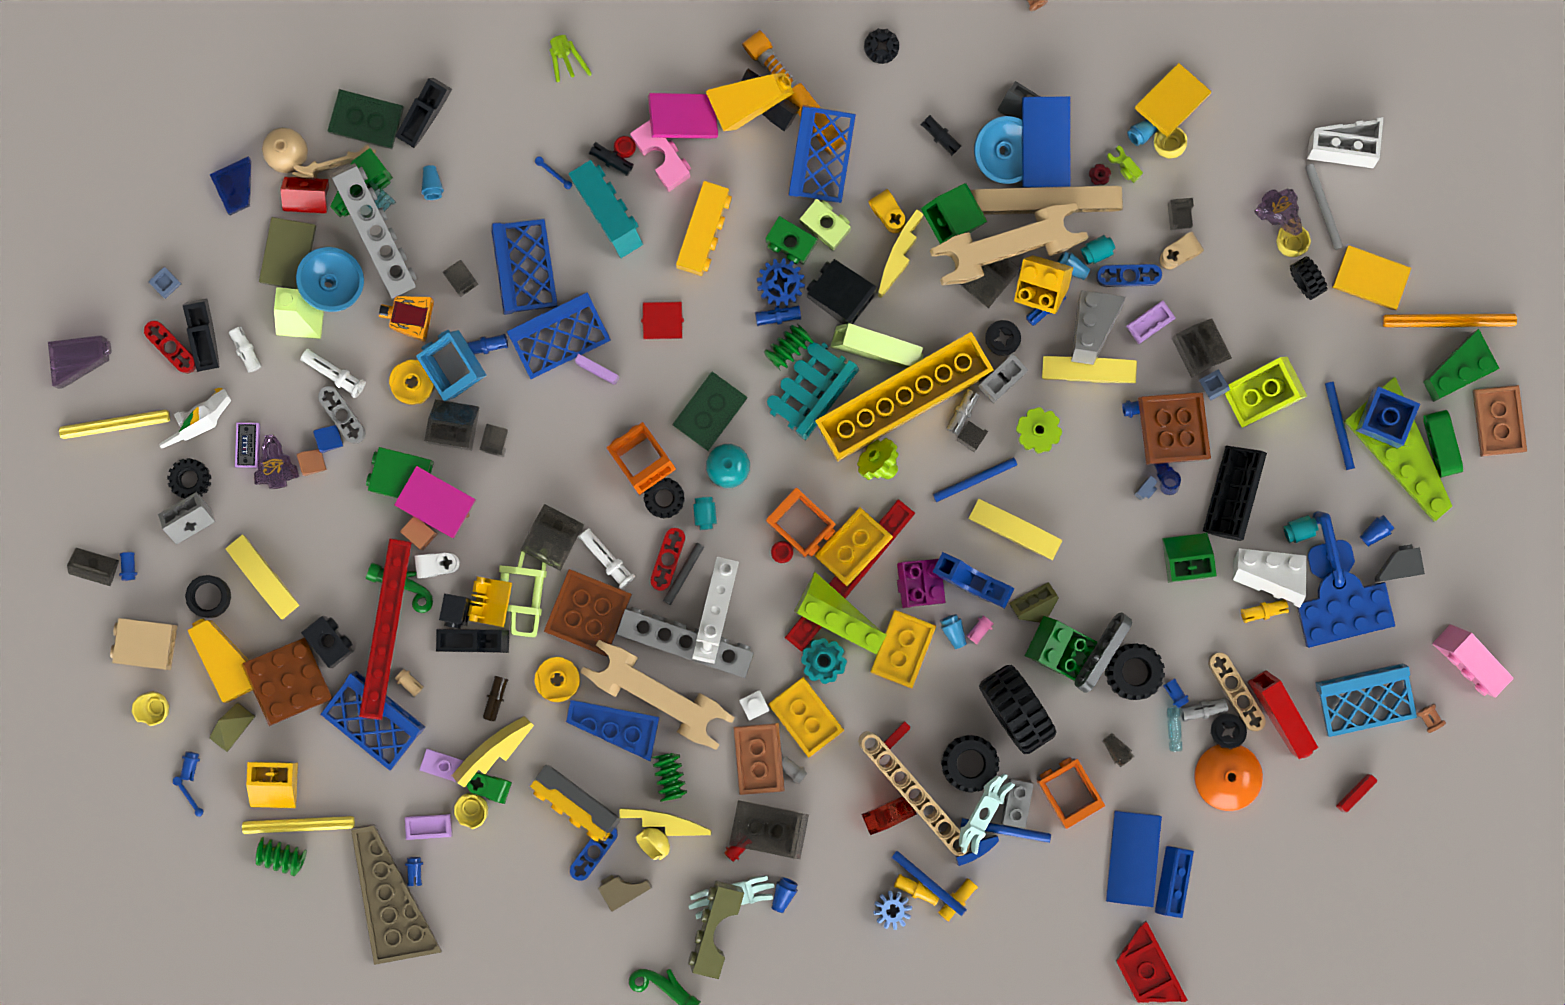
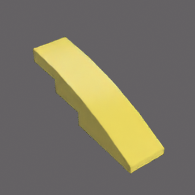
[878,209,924,298]
[1042,356,1137,383]
[968,499,1063,561]
[225,534,300,620]
[451,716,534,787]
[619,808,711,836]

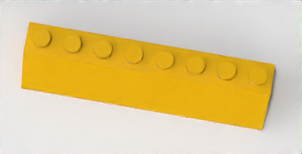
[815,332,994,462]

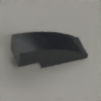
[740,68,800,131]
[395,78,452,148]
[182,299,220,372]
[436,629,509,653]

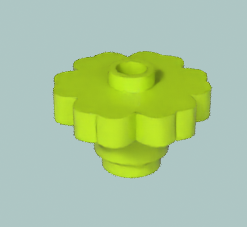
[1016,407,1062,454]
[857,438,899,480]

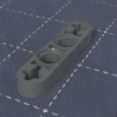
[1074,612,1132,693]

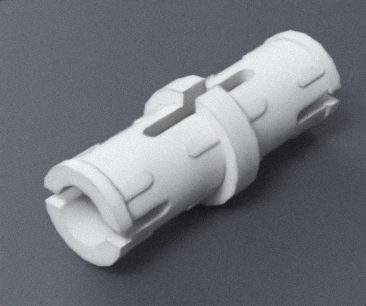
[229,327,261,373]

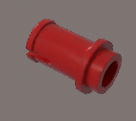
[724,833,752,862]

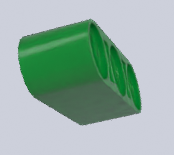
[1423,410,1463,478]

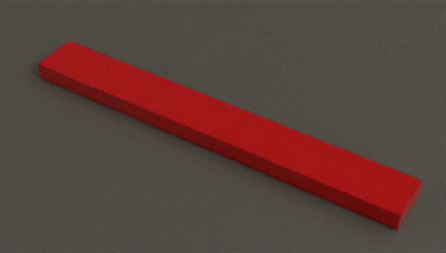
[784,499,915,652]
[359,538,412,721]

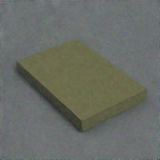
[259,217,316,289]

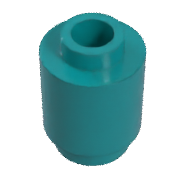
[1080,235,1116,264]
[693,497,717,530]
[1283,515,1319,543]

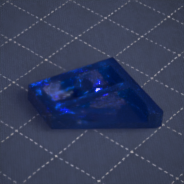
[210,156,252,216]

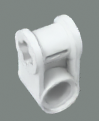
[414,553,460,579]

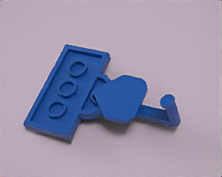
[1297,511,1395,648]

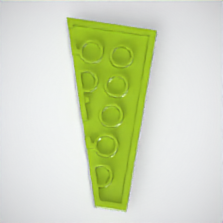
[1344,377,1452,522]

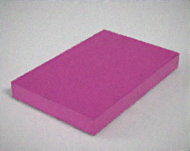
[648,93,718,138]
[394,466,476,539]

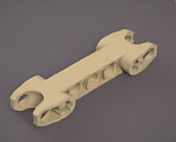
[930,203,1088,286]
[580,640,735,750]

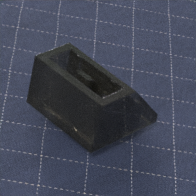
[960,258,1021,309]
[1172,319,1232,378]
[424,399,480,451]
[521,504,585,571]

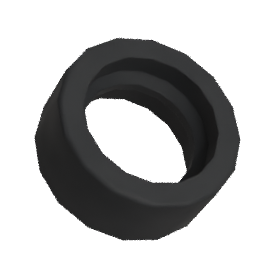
[185,575,231,618]

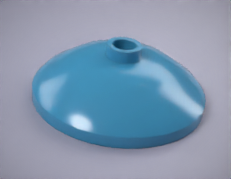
[974,116,1022,184]
[296,247,364,312]

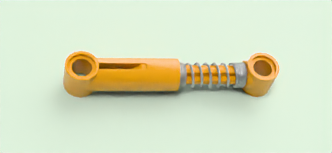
[742,30,847,155]

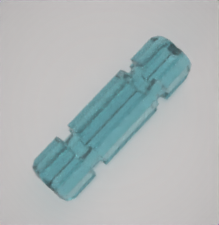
[1167,707,1182,752]

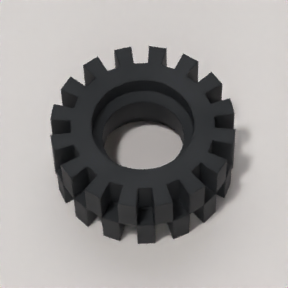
[1290,256,1328,300]
[167,458,211,499]
[643,478,685,519]

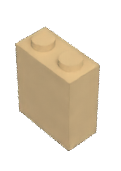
[110,618,178,670]

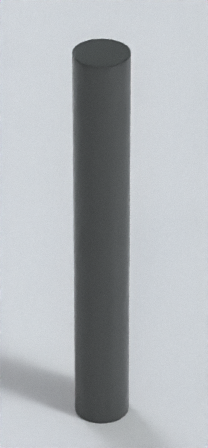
[663,543,704,605]

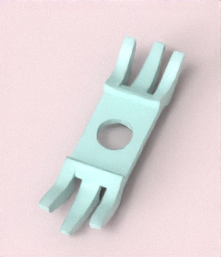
[959,774,1015,855]
[688,876,775,919]

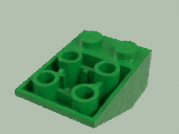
[330,148,393,217]
[1025,616,1098,681]

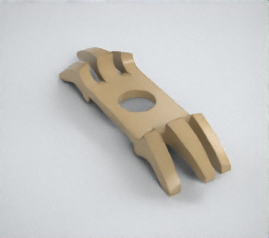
[292,144,376,178]

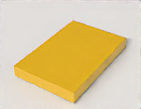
[1135,63,1211,138]
[1332,245,1412,310]
[814,507,893,586]
[870,609,936,689]
[768,677,844,758]

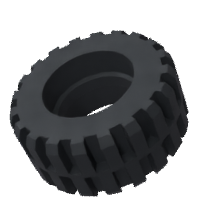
[979,665,1057,754]

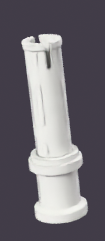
[300,349,366,398]
[579,528,636,589]

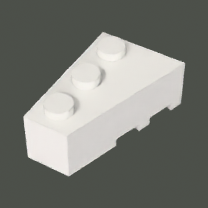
[1307,117,1384,168]
[1233,548,1306,608]

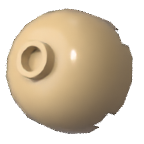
[262,127,308,173]

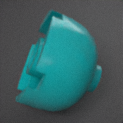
[706,444,750,488]

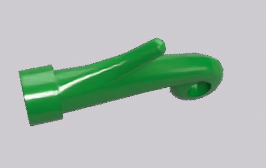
[366,563,433,613]
[629,969,701,1005]

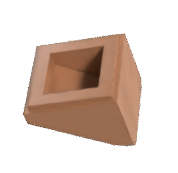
[297,449,327,476]

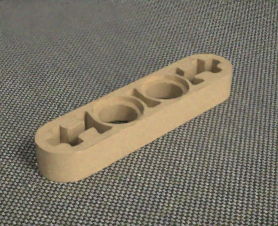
[1208,653,1266,731]

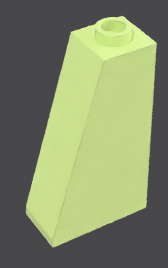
[830,323,923,369]

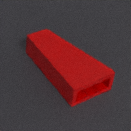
[1247,670,1319,760]

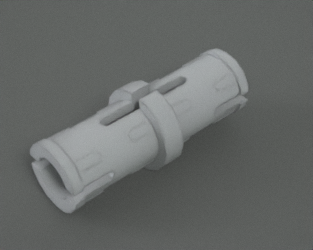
[946,389,980,435]
[1180,698,1228,722]

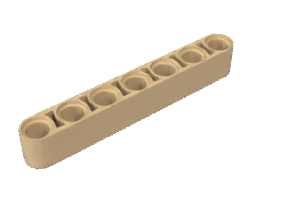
[970,186,1123,215]
[858,731,970,856]

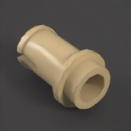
[395,669,424,697]

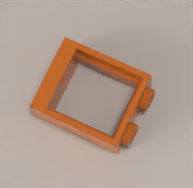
[606,422,676,495]
[766,487,836,558]
[1037,757,1105,829]

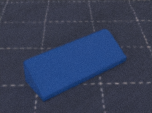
[1155,846,1194,918]

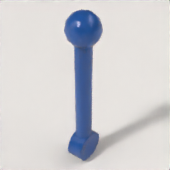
[535,157,572,189]
[173,777,204,817]

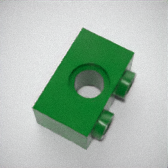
[765,216,817,265]

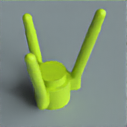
[549,35,592,82]

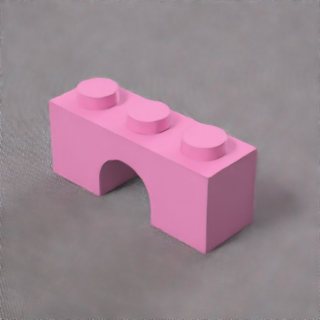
[630,120,691,192]

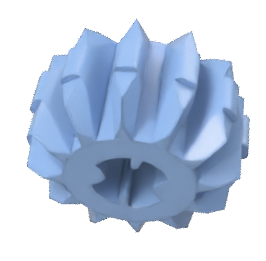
[873,891,912,930]

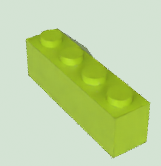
[794,571,887,655]

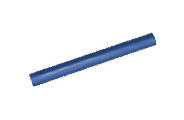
[1325,381,1355,470]
[933,457,1017,502]
[960,818,1051,843]
[892,851,967,916]

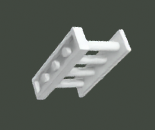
[692,557,739,664]

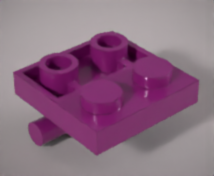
[897,559,946,609]

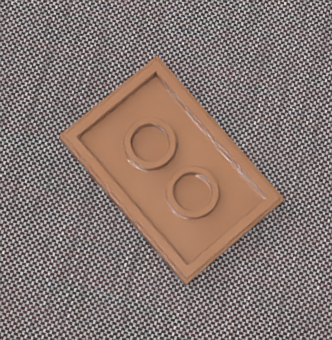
[1473,385,1527,457]
[734,723,785,795]

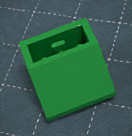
[920,183,987,244]
[1162,533,1217,583]

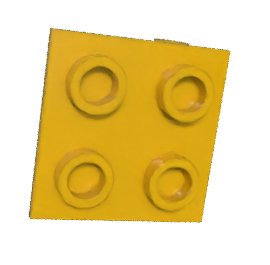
[467,576,512,627]

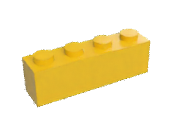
[676,181,732,276]

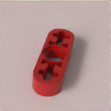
[144,321,196,374]
[650,528,686,591]

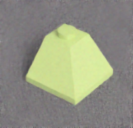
[274,287,324,339]

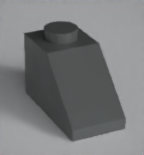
[1375,544,1425,582]

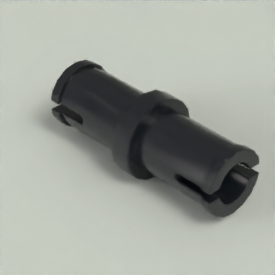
[920,115,962,156]
[589,142,634,176]

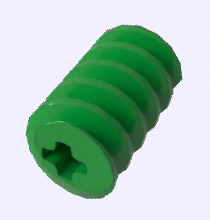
[764,323,814,371]
[652,753,687,802]
[255,837,307,876]

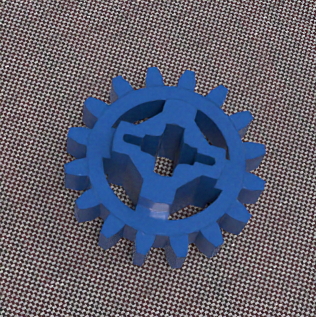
[757,258,805,307]

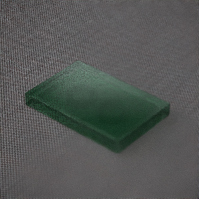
[328,89,404,149]
[672,371,748,452]

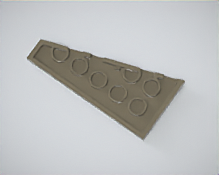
[351,825,442,965]

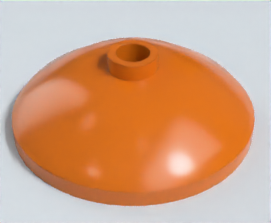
[1194,744,1263,811]

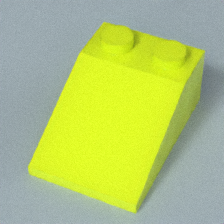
[1225,356,1307,428]

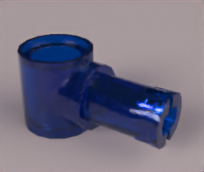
[1154,463,1181,495]

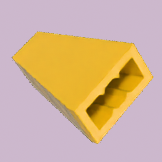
[706,73,794,131]
[187,618,253,703]

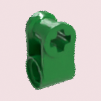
[467,772,512,804]

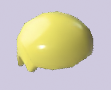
[1154,128,1187,159]
[1276,223,1311,257]
[131,691,169,726]
[454,793,488,829]
[635,827,670,860]

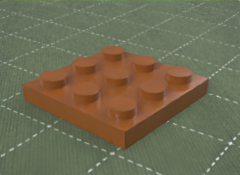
[1138,393,1211,465]
[544,569,632,657]
[242,637,333,726]

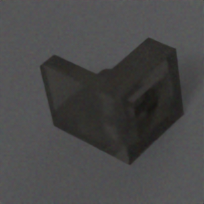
[1168,198,1194,230]
[443,260,479,297]
[956,421,988,452]
[479,424,508,457]

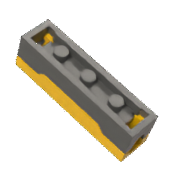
[530,765,621,841]

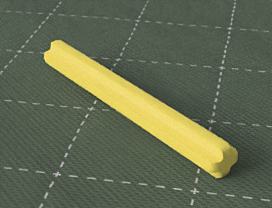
[59,410,170,439]
[242,816,355,834]

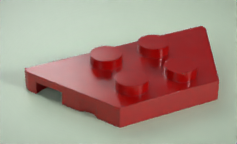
[1116,921,1188,1003]

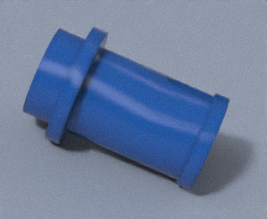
[1122,400,1140,418]
[119,552,137,581]
[1163,678,1189,708]
[179,751,200,781]
[405,857,423,886]

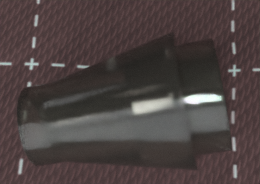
[1102,733,1135,768]

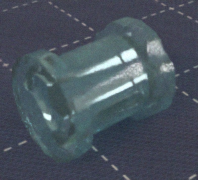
[367,189,396,212]

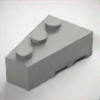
[1071,290,1126,365]

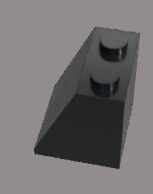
[806,259,877,324]

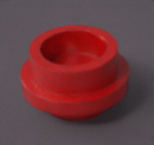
[614,136,636,158]
[771,541,793,563]

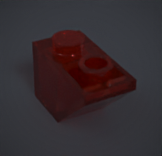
[861,796,917,835]

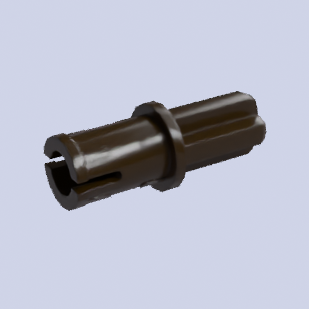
[483,676,509,722]

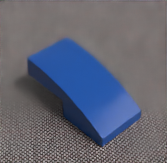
[955,835,999,866]

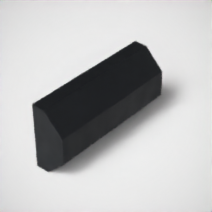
[1203,445,1267,541]

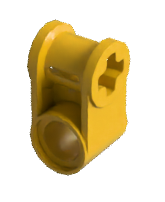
[868,189,905,233]

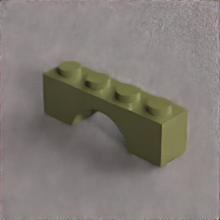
[688,881,744,979]

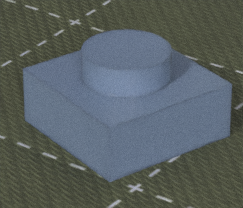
[149,267,181,299]
[1199,369,1230,401]
[1134,476,1158,500]

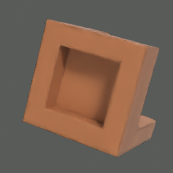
[400,516,438,551]

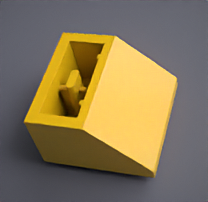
[1014,255,1074,314]
[246,762,298,808]

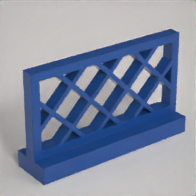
[789,105,856,203]
[491,219,558,315]
[507,292,611,379]
[320,671,426,771]

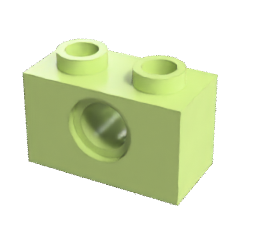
[799,199,851,251]

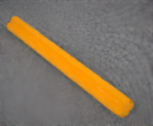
[1382,314,1517,327]

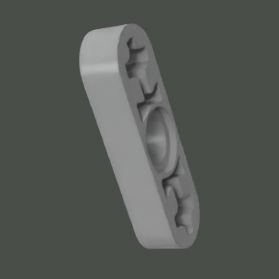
[318,386,365,444]

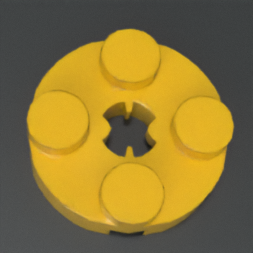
[389,360,435,405]
[534,657,580,702]

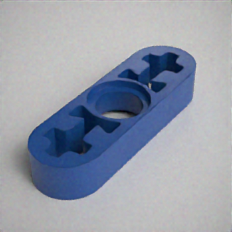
[1096,264,1162,287]
[570,827,618,881]

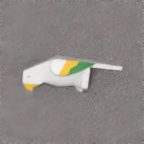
[159,388,231,448]

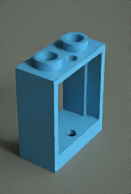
[416,330,487,401]

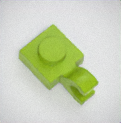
[1107,145,1143,183]

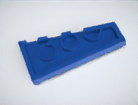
[566,700,660,762]

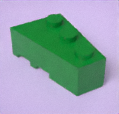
[1423,329,1500,402]

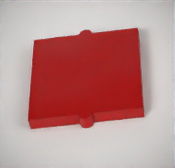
[641,302,684,340]

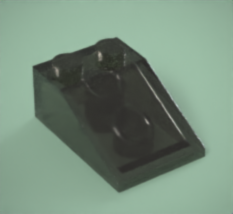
[729,800,809,859]

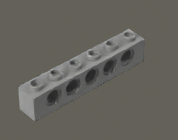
[331,163,417,298]
[617,607,754,678]

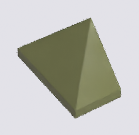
[1009,582,1059,623]
[210,702,256,752]

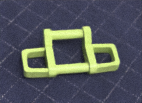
[499,546,548,637]

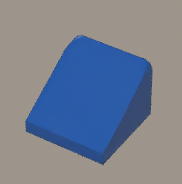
[313,425,343,453]

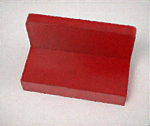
[280,177,329,213]

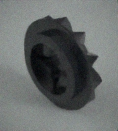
[864,28,899,64]
[985,320,1021,356]
[1210,714,1247,750]

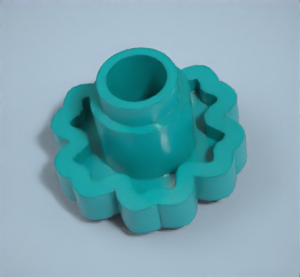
[801,638,847,684]

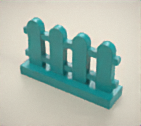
[767,342,859,441]

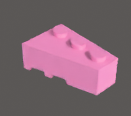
[1432,624,1513,698]

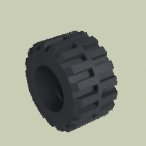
[1105,643,1165,700]
[941,735,1000,792]

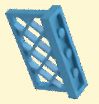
[1315,663,1417,737]

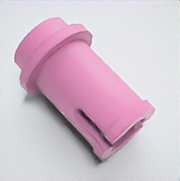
[966,615,994,645]

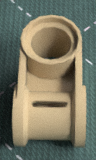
[1159,232,1204,270]

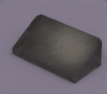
[67,548,119,586]

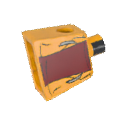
[379,296,434,342]

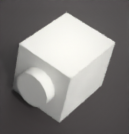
[739,690,770,721]

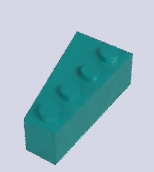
[568,160,643,258]

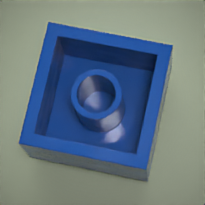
[1356,387,1420,448]

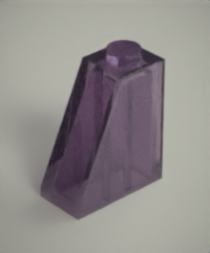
[48,336,112,389]

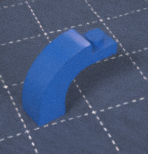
[933,552,1015,609]

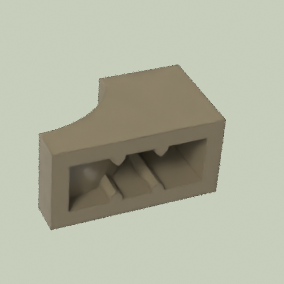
[598,875,652,912]

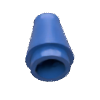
[1360,515,1395,547]
[771,877,798,913]

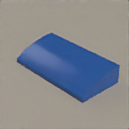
[1022,96,1071,187]
[1106,811,1162,907]

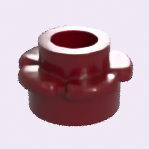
[1089,164,1111,185]

